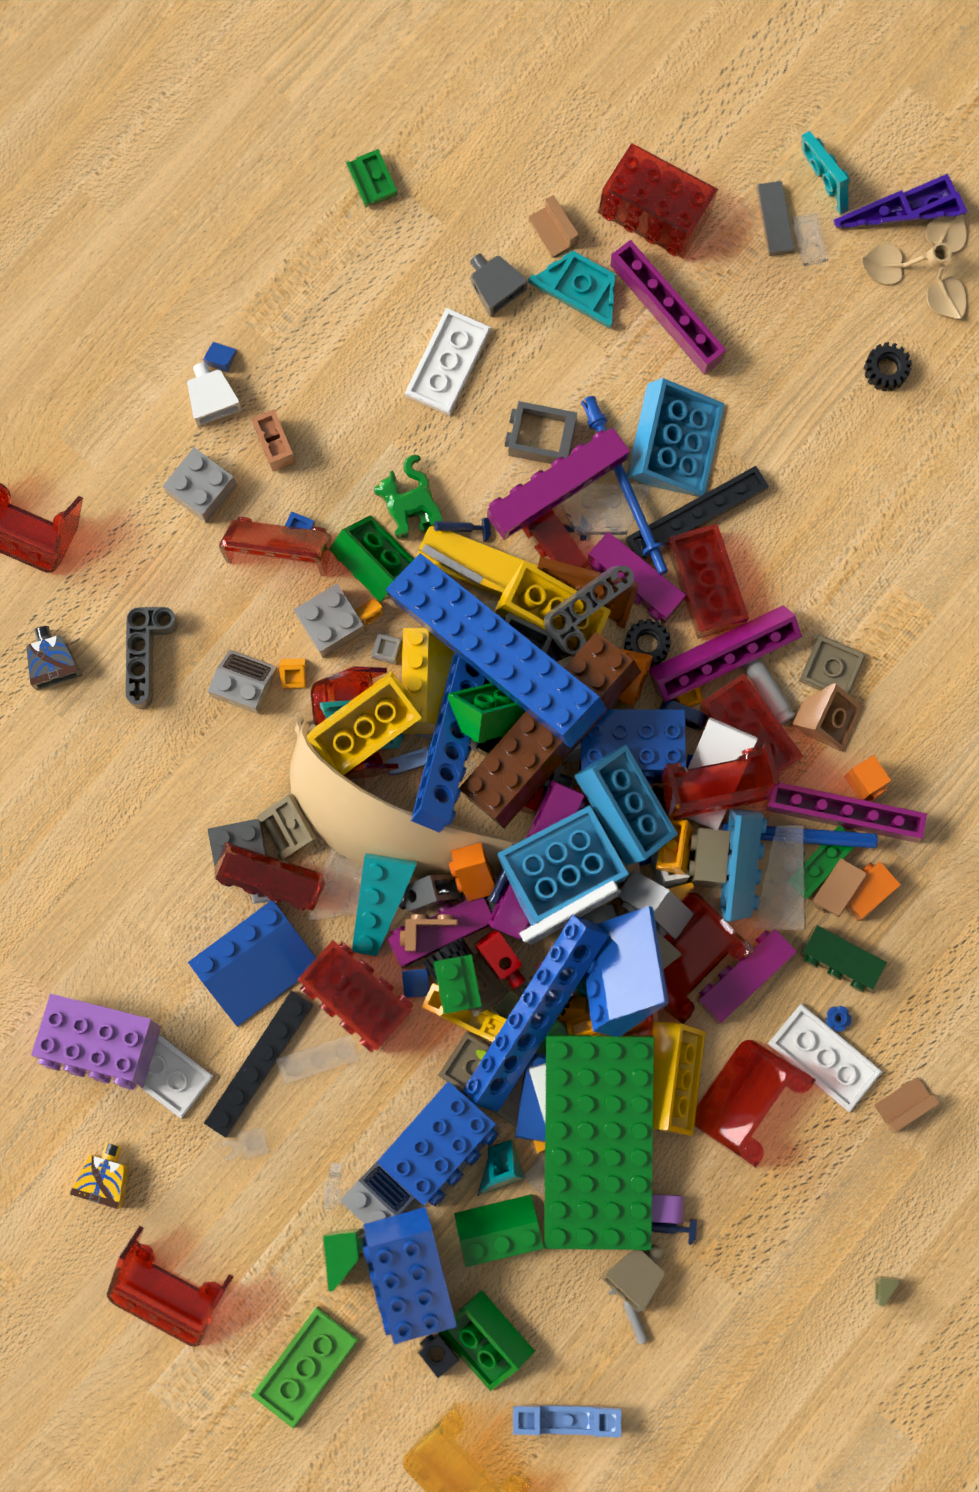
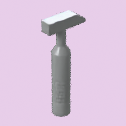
[608,1288,648,1344]

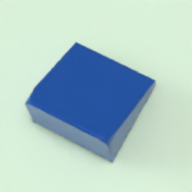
[203,342,237,372]
[402,969,430,998]

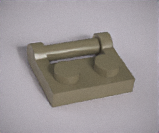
[257,794,317,862]

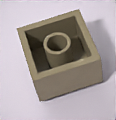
[687,828,730,889]

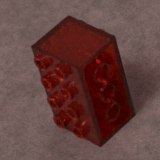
[598,143,718,259]
[297,940,415,1053]

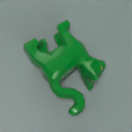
[374,454,443,540]

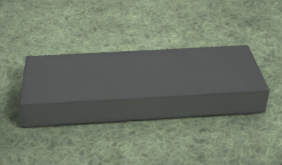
[757,181,794,256]

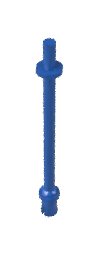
[581,396,668,575]

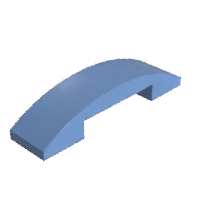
[513,1405,621,1437]

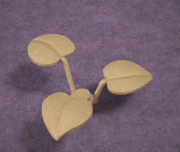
[862,215,967,319]

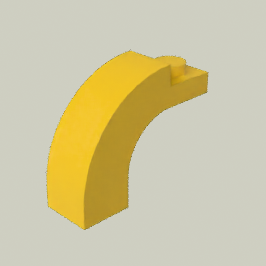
[422,984,507,1042]

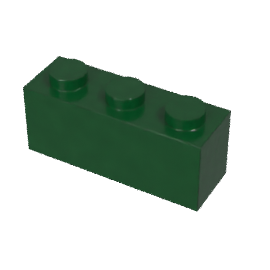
[799,925,887,993]

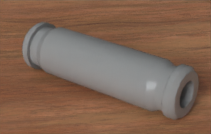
[742,657,796,726]

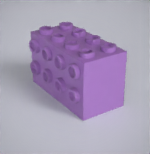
[31,994,161,1090]

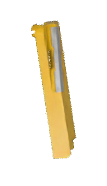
[417,526,537,597]

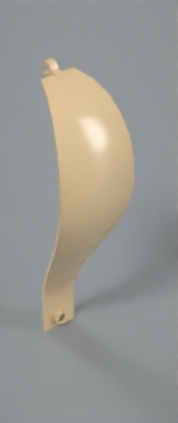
[289,717,518,878]

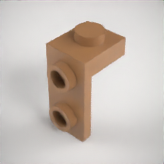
[400,914,459,953]

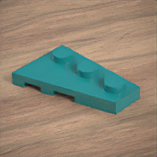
[802,131,850,215]

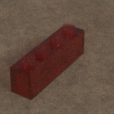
[521,480,589,568]
[214,842,325,911]

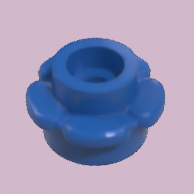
[826,1006,852,1032]

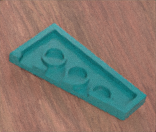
[351,853,417,956]

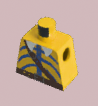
[70,1142,129,1209]

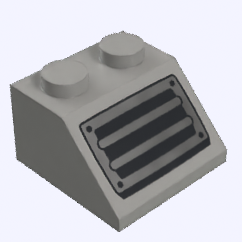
[208,650,277,714]
[340,1160,415,1224]

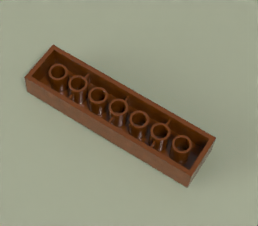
[459,632,641,829]

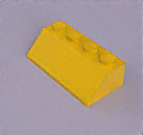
[494,561,611,650]
[402,628,455,734]
[307,671,422,775]
[650,1021,706,1136]

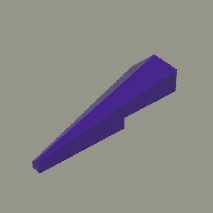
[833,173,968,228]

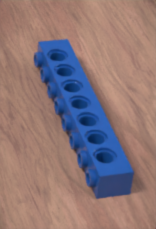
[411,653,486,833]
[463,914,608,1112]

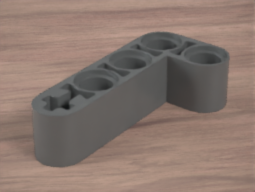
[544,566,634,655]
[126,607,179,709]

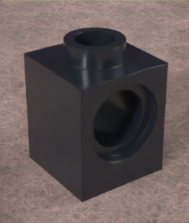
[418,1333,459,1378]

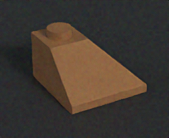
[792,683,864,752]

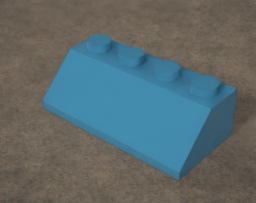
[574,745,678,865]

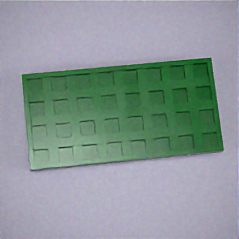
[544,1034,654,1250]

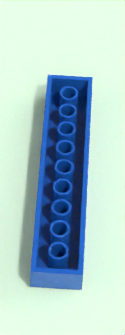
[385,553,607,748]

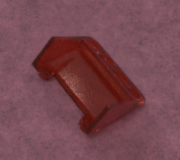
[219,517,332,577]
[662,892,755,1024]
[694,1040,816,1168]

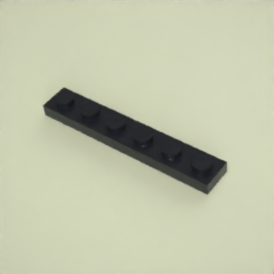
[626,466,769,559]
[204,991,314,1138]

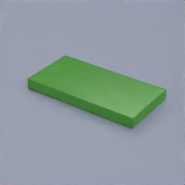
[251,1307,359,1429]

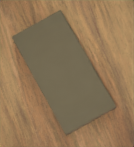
[438,1031,524,1127]

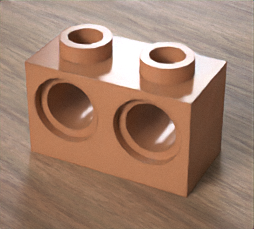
[251,409,296,472]

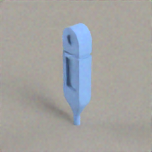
[385,747,429,775]

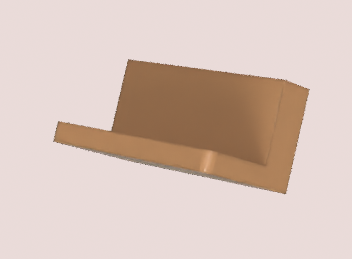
[529,195,579,258]
[812,858,867,917]
[875,1078,940,1132]

